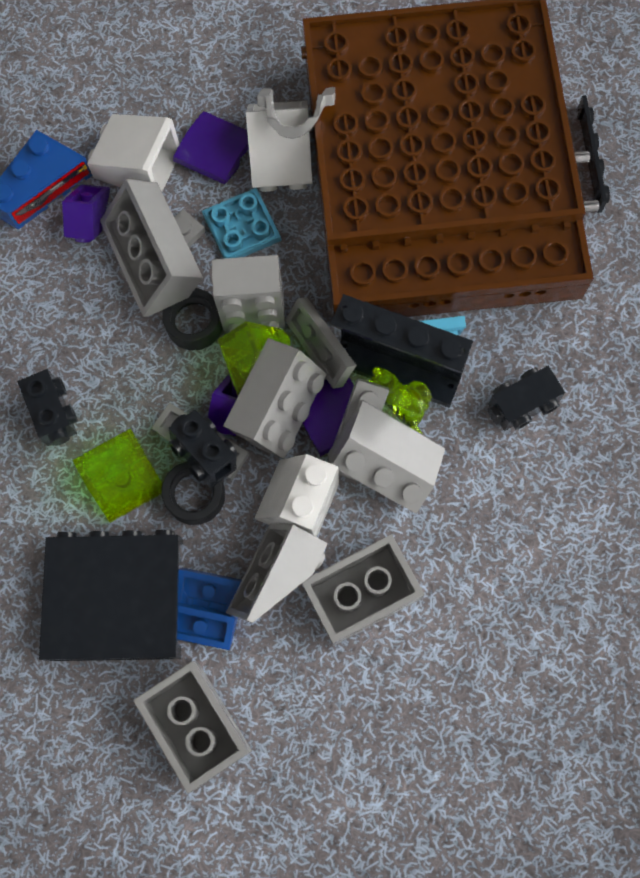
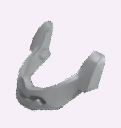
[257,87,335,139]

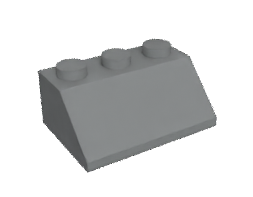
[327,400,445,514]

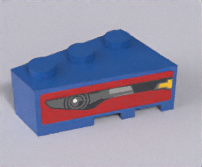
[0,130,93,229]

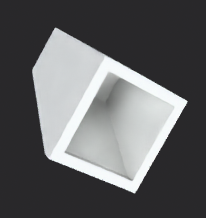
[246,100,313,192]
[87,114,180,192]
[255,454,339,537]

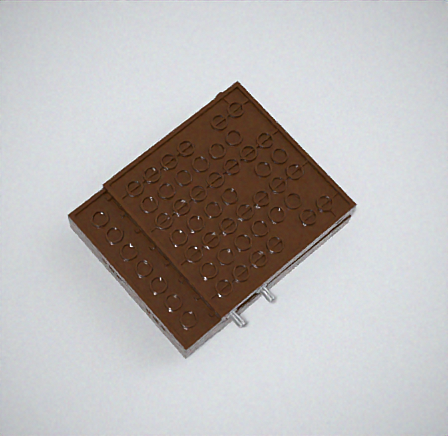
[301,0,599,317]

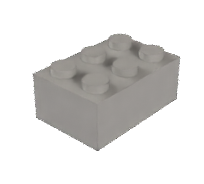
[212,255,286,335]
[223,338,327,459]
[302,534,425,646]
[133,661,252,794]

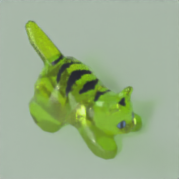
[369,367,432,434]

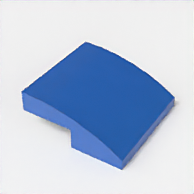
[177,567,242,650]

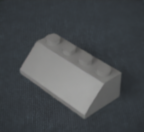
[100,179,203,317]

